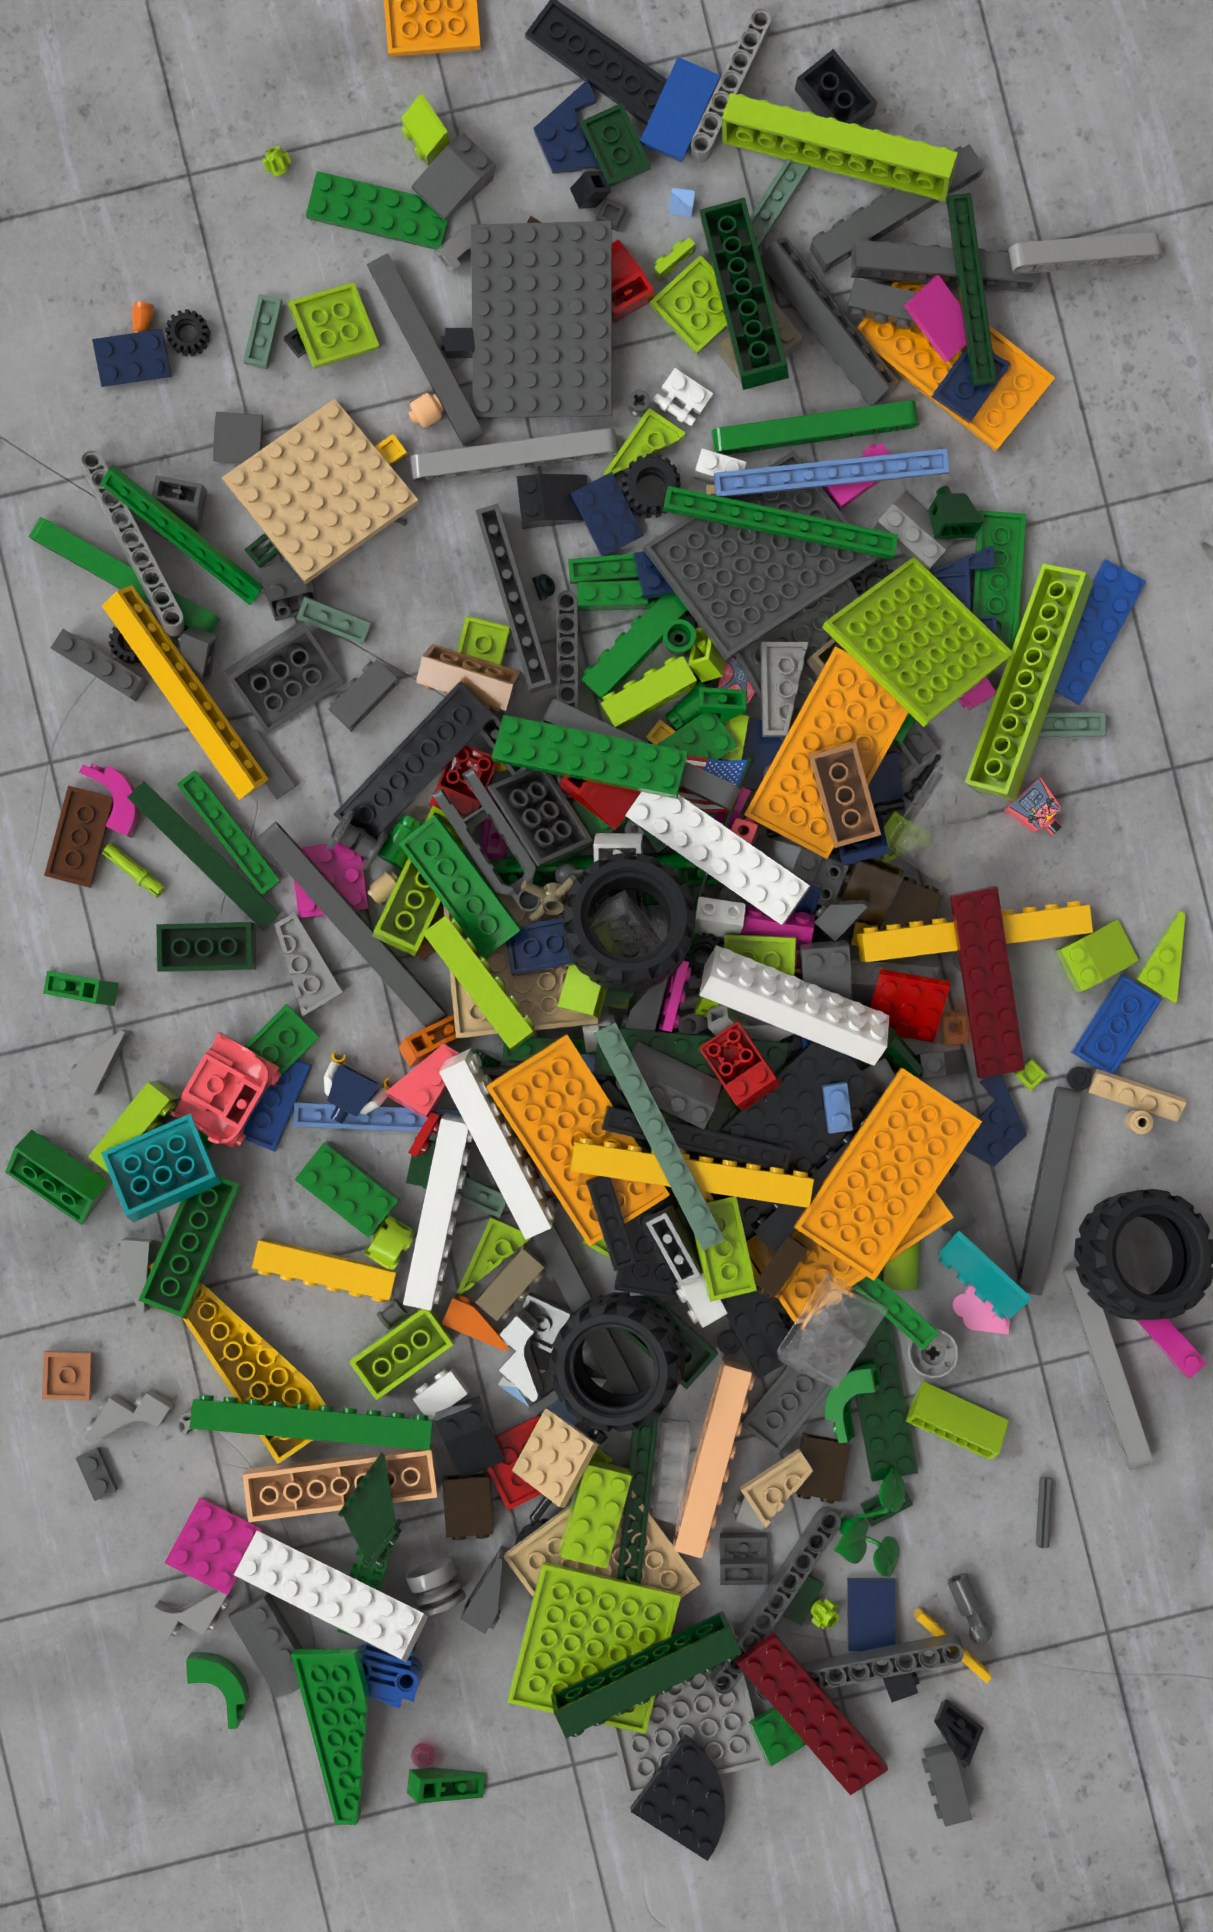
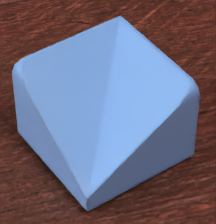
[669,188,695,217]

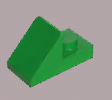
[698,687,746,723]

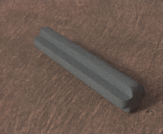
[1036,1477,1053,1548]

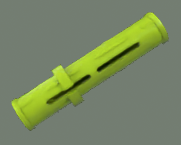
[102,843,166,898]

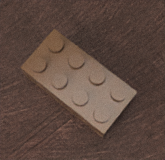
[416,644,521,711]
[808,740,881,848]

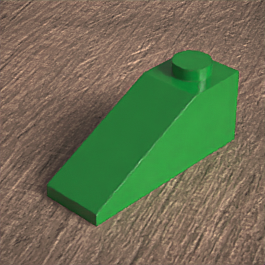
[43,971,119,1006]
[407,1767,485,1804]

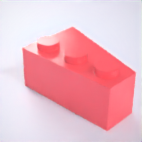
[386,1044,460,1119]

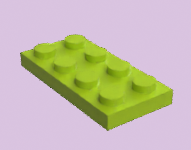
[694,1196,757,1302]

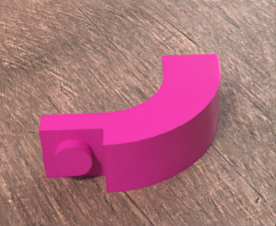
[79,763,140,838]

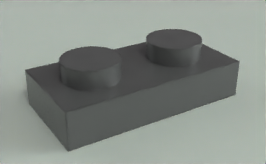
[75,1447,118,1501]

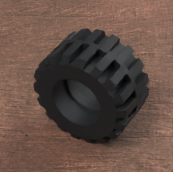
[622,453,681,518]

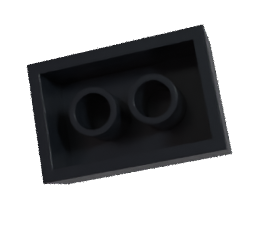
[795,49,877,125]

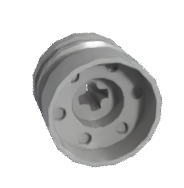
[908,1328,958,1378]
[405,1557,466,1616]

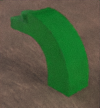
[825,1363,882,1443]
[186,1652,250,1729]

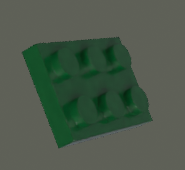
[580,103,651,187]

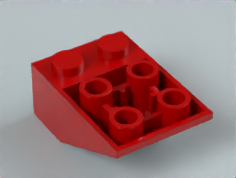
[612,240,654,323]
[429,745,498,819]
[560,776,641,831]
[699,1021,782,1111]

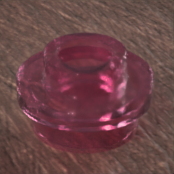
[411,1743,435,1768]

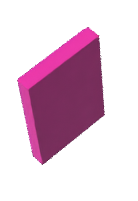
[904,275,966,363]

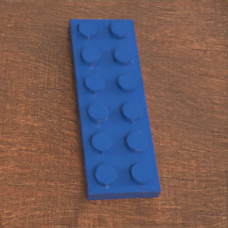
[1055,559,1146,705]

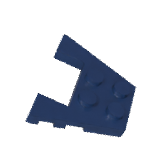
[533,81,600,174]
[929,546,997,636]
[964,1075,1027,1166]

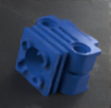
[357,1639,422,1708]

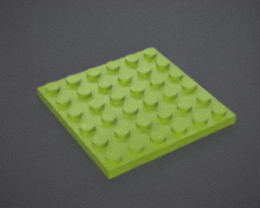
[822,557,1014,727]
[507,1561,681,1734]

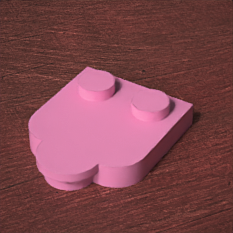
[952,1284,1010,1334]

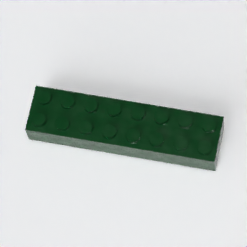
[699,197,789,390]
[551,1611,742,1739]

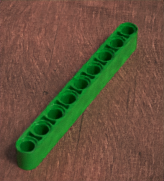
[711,400,919,455]
[28,517,220,633]

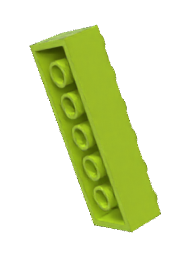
[372,806,475,956]
[423,916,535,1051]

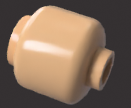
[408,393,444,428]

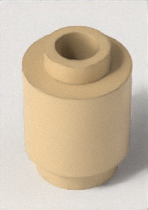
[367,871,399,905]
[1124,1110,1153,1134]

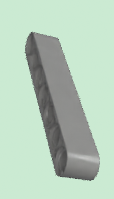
[690,8,771,163]
[1008,232,1163,274]

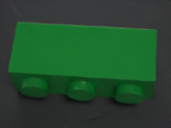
[577,581,648,611]

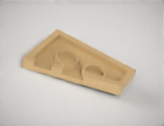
[739,1449,813,1528]

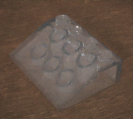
[887,767,992,884]
[777,1272,888,1388]

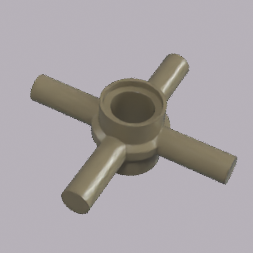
[521,875,577,922]

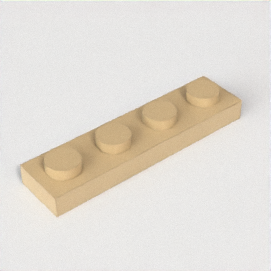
[1088,1069,1187,1122]

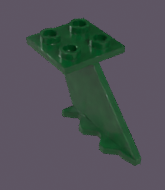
[338,1453,402,1571]

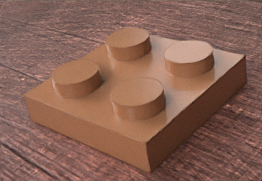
[42,1351,93,1401]

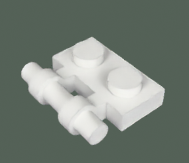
[653,368,713,427]

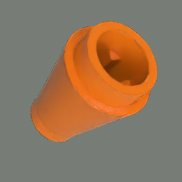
[132,301,155,333]

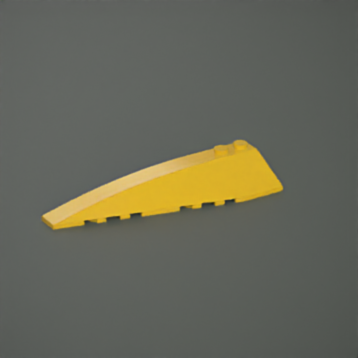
[149,1263,327,1464]

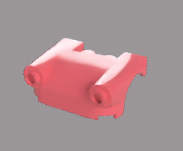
[170,1032,282,1149]

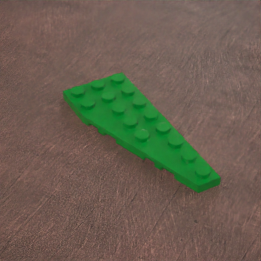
[291,1649,369,1825]

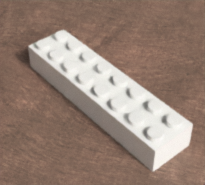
[625,792,811,925]
[699,945,889,1066]
[439,1048,557,1239]
[403,1113,473,1310]
[234,1531,428,1662]

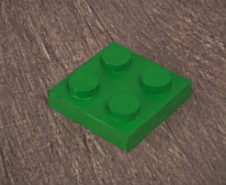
[749,1707,806,1767]

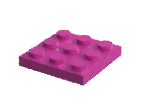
[294,842,369,919]
[656,961,691,1032]
[164,1498,262,1596]

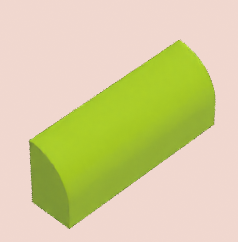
[557,916,625,1019]
[881,1240,921,1290]
[905,1381,1009,1461]

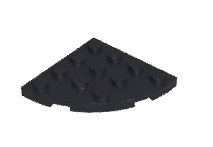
[630,1734,725,1861]

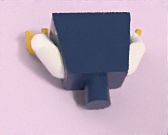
[324,1051,390,1124]

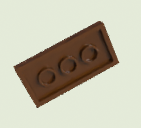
[44,786,113,888]

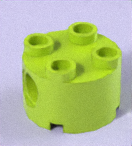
[364,1215,415,1270]

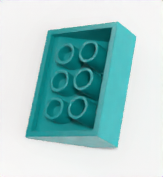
[101,1114,221,1223]
[938,1231,1032,1320]

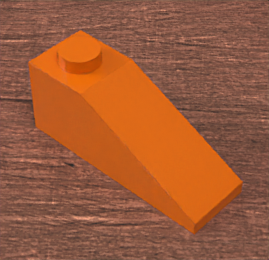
[398,1014,461,1068]
[442,1294,509,1352]

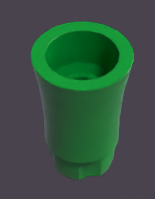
[663,619,696,655]
[665,681,706,730]
[377,814,423,870]

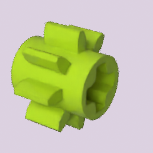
[261,146,292,176]
[810,1598,840,1629]

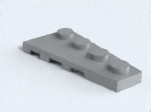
[760,642,808,737]
[275,912,344,1017]

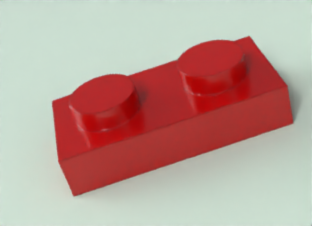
[408,1111,442,1157]

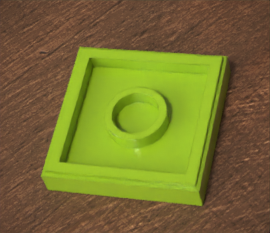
[457,616,511,665]

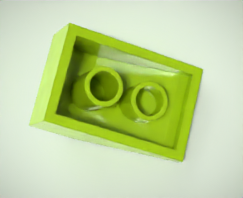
[1055,919,1139,992]

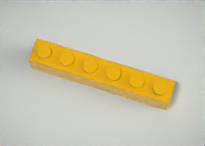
[252,1238,398,1303]

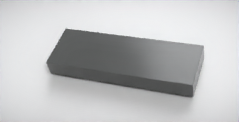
[241,729,296,800]

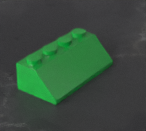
[5,1129,109,1225]

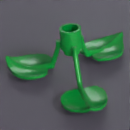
[834,1467,905,1577]

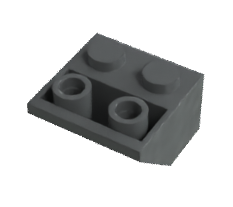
[152,475,207,534]
[261,561,318,621]

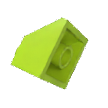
[401,93,450,166]

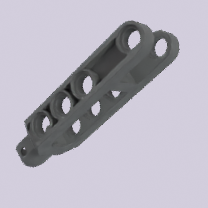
[432,768,541,912]

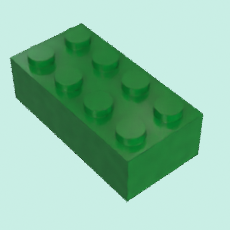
[295,1141,401,1238]

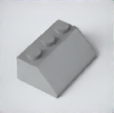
[874,492,957,571]

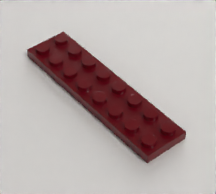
[949,886,1025,1079]
[736,1632,888,1796]

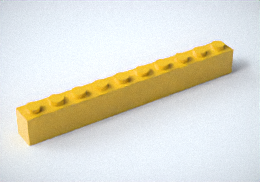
[102,585,269,800]
[856,900,1093,962]
[570,1138,814,1208]

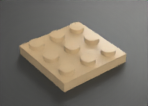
[512,1408,599,1508]

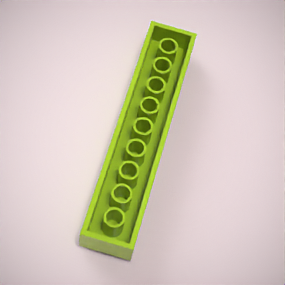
[722,93,958,202]
[964,563,1093,802]

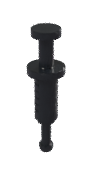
[904,755,941,801]

